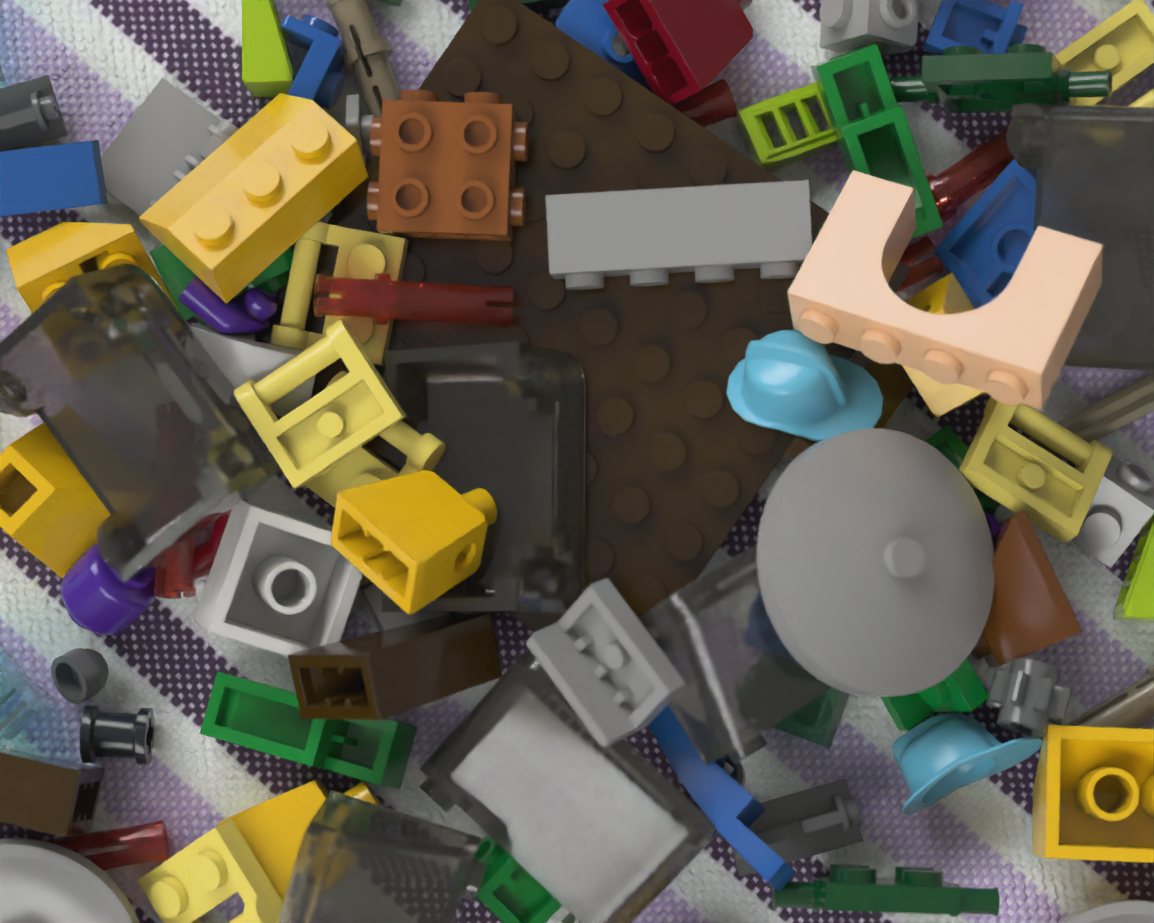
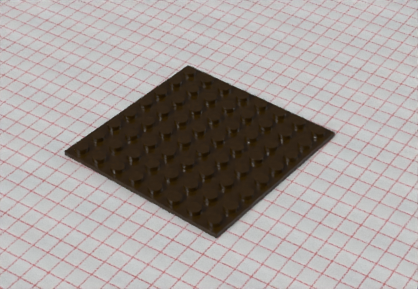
[205,0,912,640]

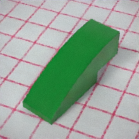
[810,44,943,239]
[200,671,418,789]

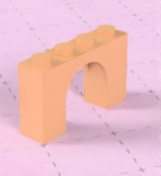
[787,170,1103,410]

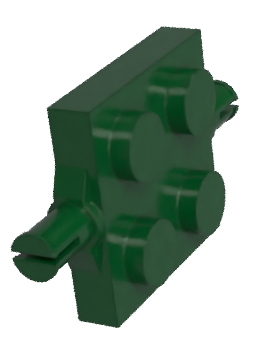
[891,44,1112,114]
[772,864,1000,917]

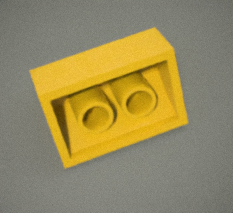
[139,93,368,304]
[1031,725,1154,863]

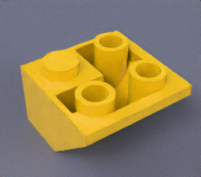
[6,222,188,382]
[0,406,162,579]

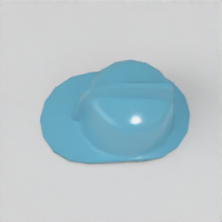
[727,330,883,442]
[892,713,1042,815]

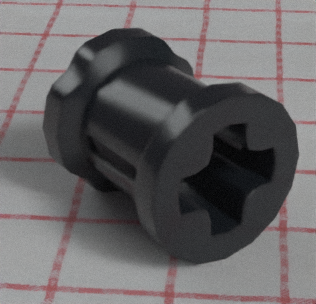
[80,705,155,765]

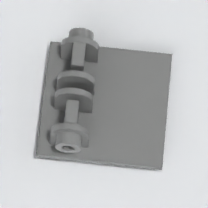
[101,77,239,216]

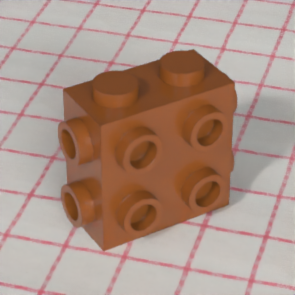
[367,90,529,241]

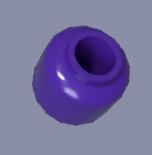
[61,540,158,635]

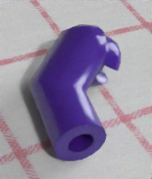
[177,276,277,334]

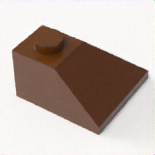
[971,510,1082,668]

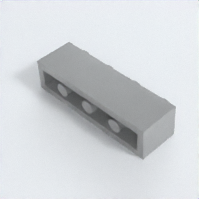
[546,180,812,290]

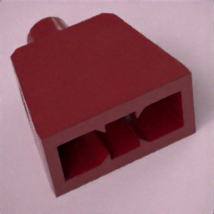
[602,0,753,105]

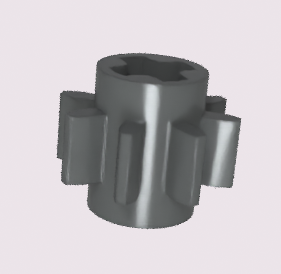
[986,658,1072,737]

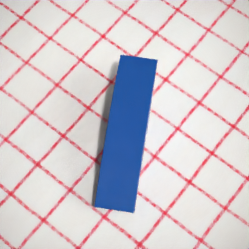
[0,140,108,217]
[648,694,796,892]

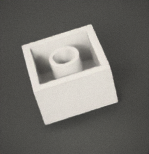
[194,498,363,656]

